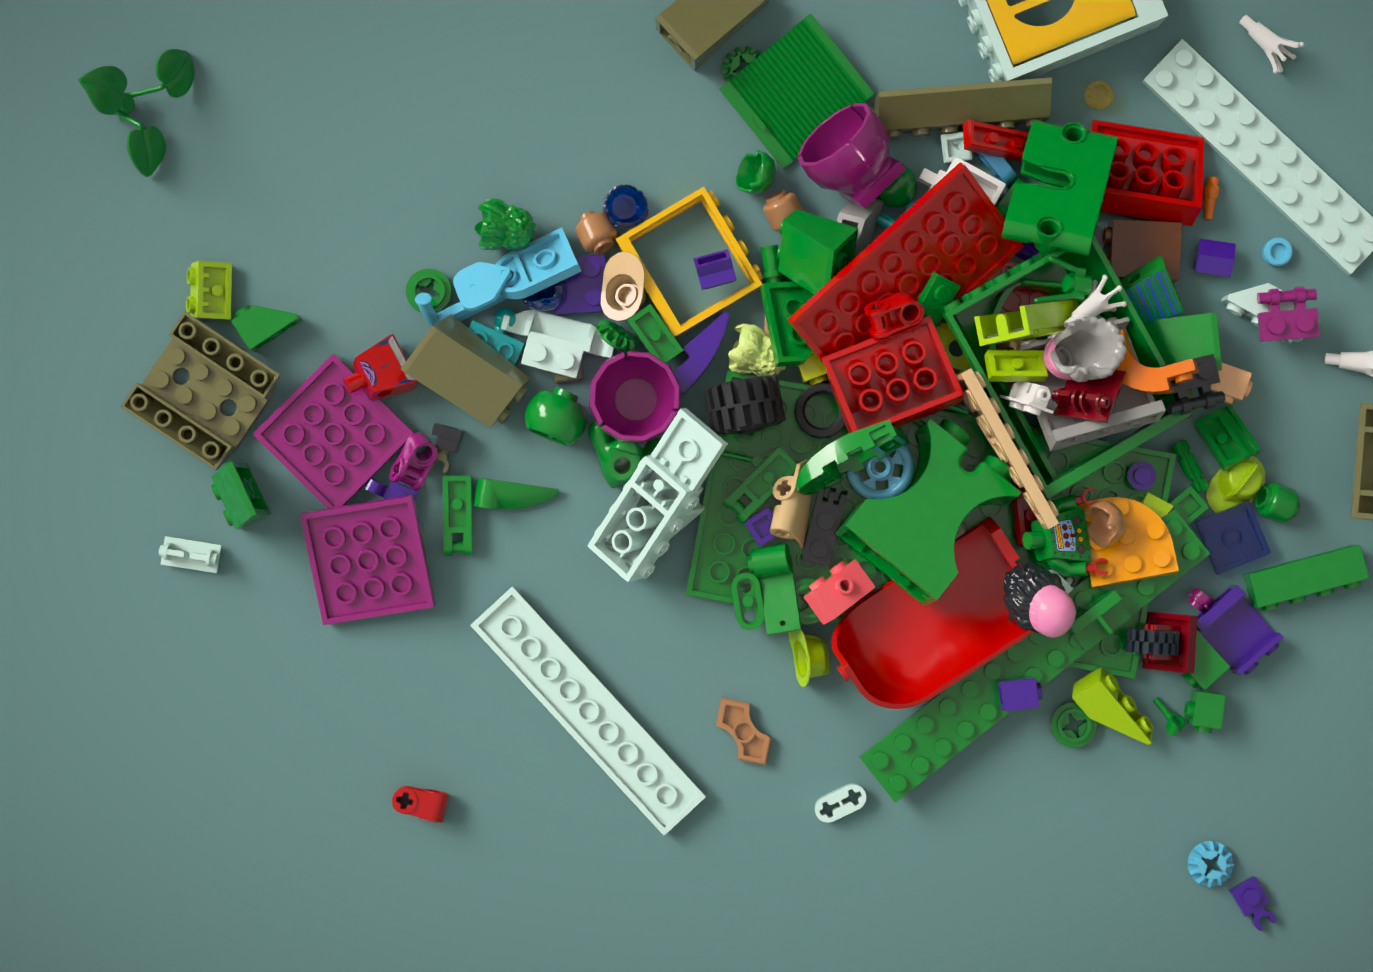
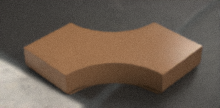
[716,697,772,765]

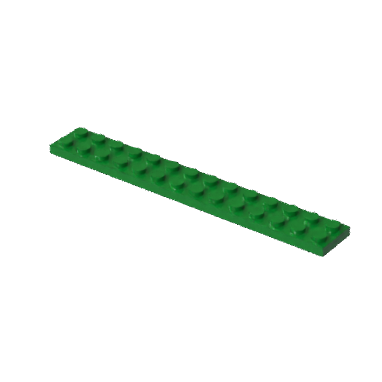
[859,509,1210,803]

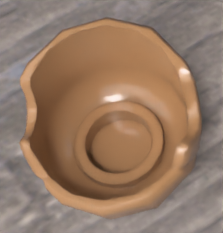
[1086,501,1126,548]

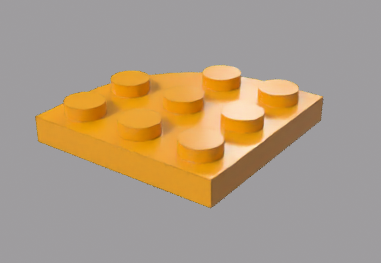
[1079,497,1179,589]

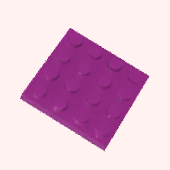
[253,354,414,508]
[300,494,436,625]

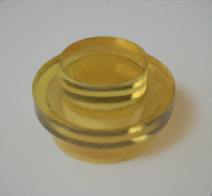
[1084,81,1113,110]

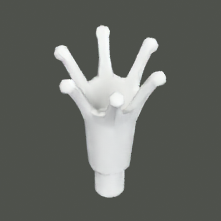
[1239,14,1305,74]
[1064,275,1127,328]
[1324,351,1373,377]

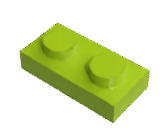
[984,350,1048,382]

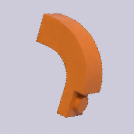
[1116,330,1199,394]

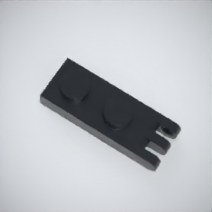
[801,488,848,567]

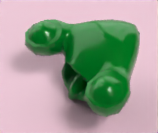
[588,421,661,488]

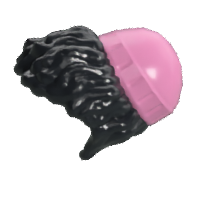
[1003,561,1076,638]

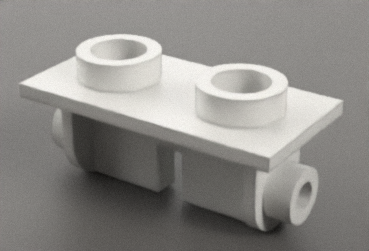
[1000,382,1053,416]

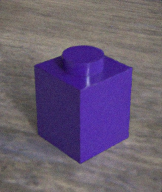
[997,676,1043,711]

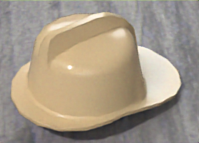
[601,252,646,321]

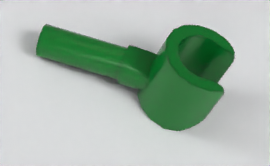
[1153,697,1185,737]

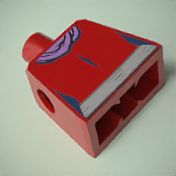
[343,334,417,400]

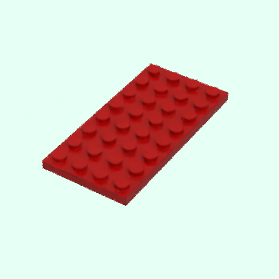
[787,162,1024,364]

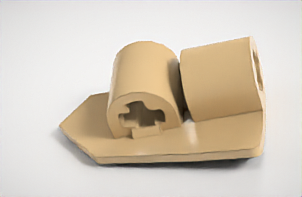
[769,460,813,549]

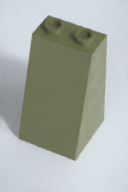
[656,0,769,71]
[401,314,530,428]

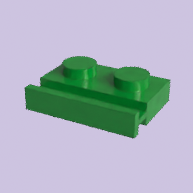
[1193,404,1261,472]

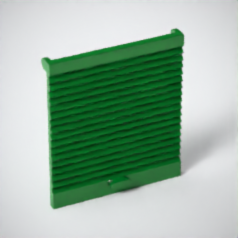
[719,13,875,169]

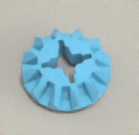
[1187,841,1234,887]

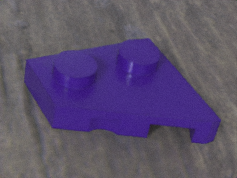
[554,254,606,316]

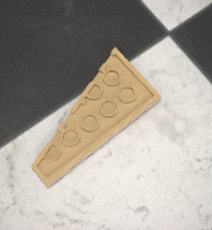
[956,368,1059,529]

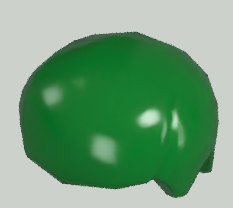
[736,150,776,194]
[877,164,917,208]

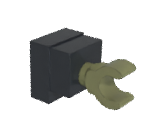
[431,423,465,473]

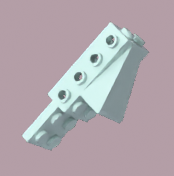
[587,408,728,582]

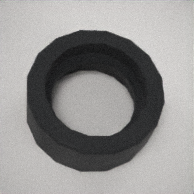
[794,383,845,438]

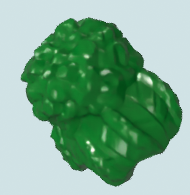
[474,198,536,251]

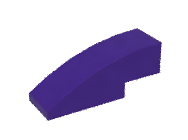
[674,311,729,395]

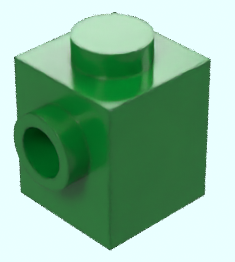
[1184,689,1226,733]

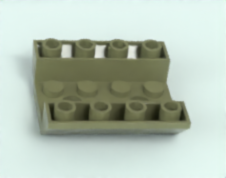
[120,311,281,470]

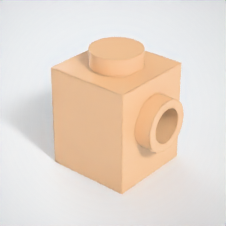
[1210,362,1253,404]

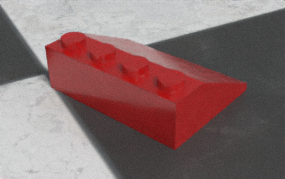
[1090,119,1204,226]
[822,316,964,433]

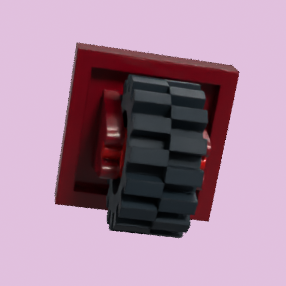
[1126,612,1198,673]

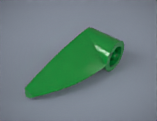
[474,478,558,510]

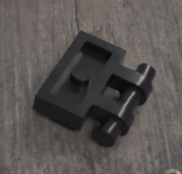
[1156,354,1226,415]

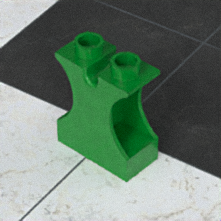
[835,419,1021,607]

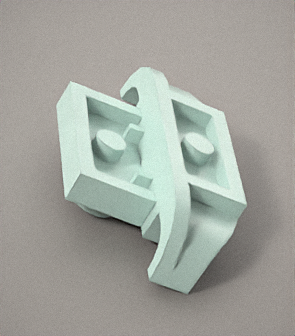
[501,310,614,379]

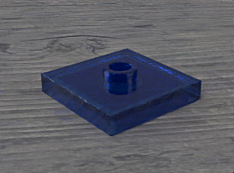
[1195,500,1271,575]

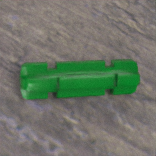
[1172,440,1209,493]

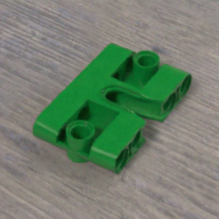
[1002,120,1118,256]

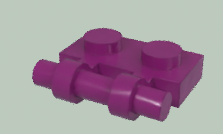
[1257,286,1320,342]

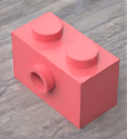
[803,559,875,625]

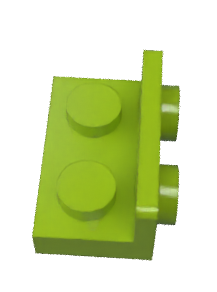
[186,261,232,321]

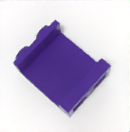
[1197,585,1283,675]

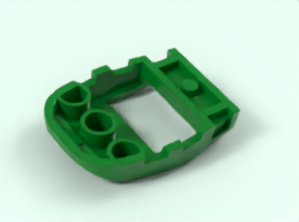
[796,420,910,495]

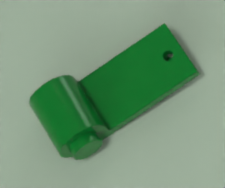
[747,543,802,636]

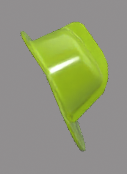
[1206,456,1266,517]
[788,630,830,688]

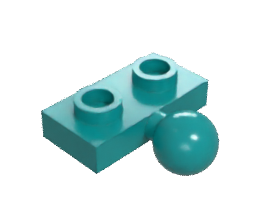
[469,307,526,366]

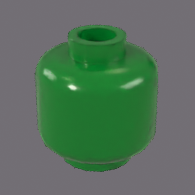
[1255,482,1300,524]

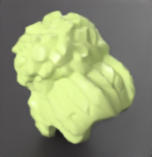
[728,323,786,376]

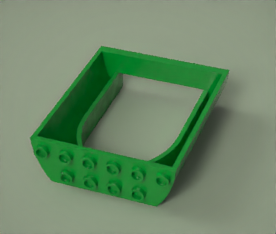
[942,236,1193,499]

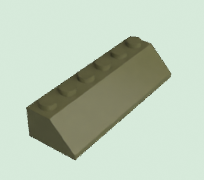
[874,77,1052,139]

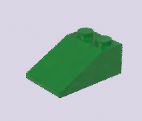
[211,461,271,529]

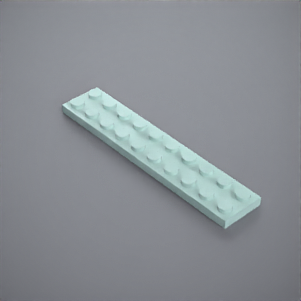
[1142,39,1373,275]
[470,586,706,835]

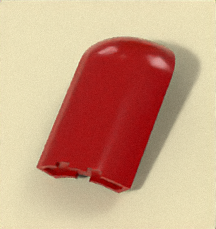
[832,517,1034,709]

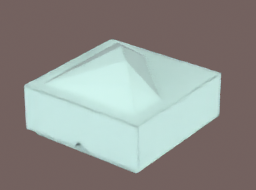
[941,132,973,163]

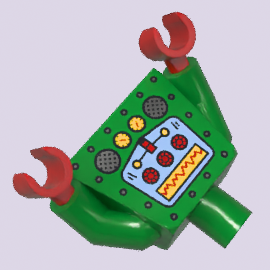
[1022,488,1108,578]

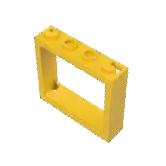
[616,187,764,339]

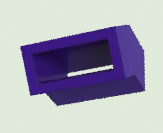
[1193,239,1236,277]
[693,249,737,290]

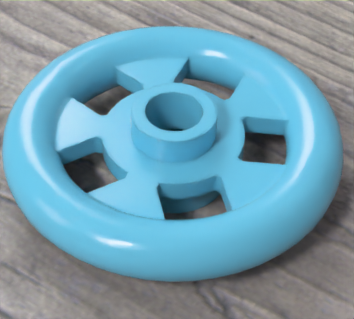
[847,446,915,499]

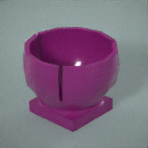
[798,103,906,209]
[589,351,681,443]

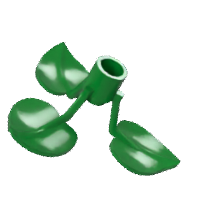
[78,49,194,177]

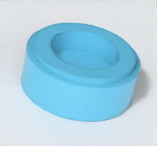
[1262,238,1293,267]

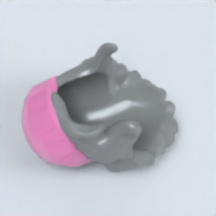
[1044,316,1127,382]

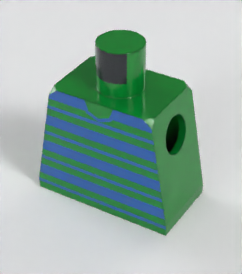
[1121,255,1184,323]

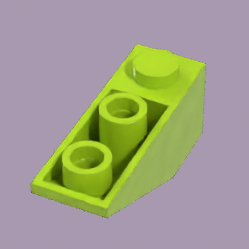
[1072,667,1154,745]

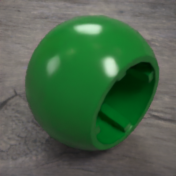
[525,387,587,446]

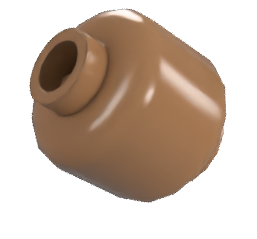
[763,189,805,231]
[575,211,617,255]

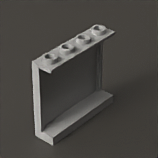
[1018,317,1166,452]

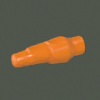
[1204,177,1220,220]

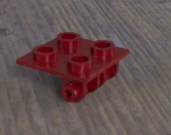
[1051,370,1127,423]

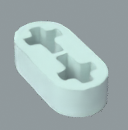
[814,783,866,823]

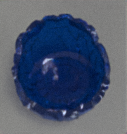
[603,184,649,229]
[522,280,567,311]

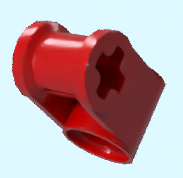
[864,292,924,338]
[392,786,449,823]

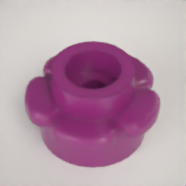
[1187,587,1214,612]

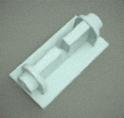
[159,536,222,573]

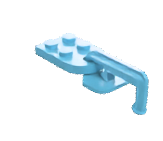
[415,227,581,328]

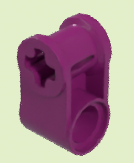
[390,432,438,491]

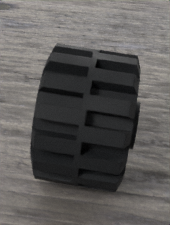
[704,375,786,435]

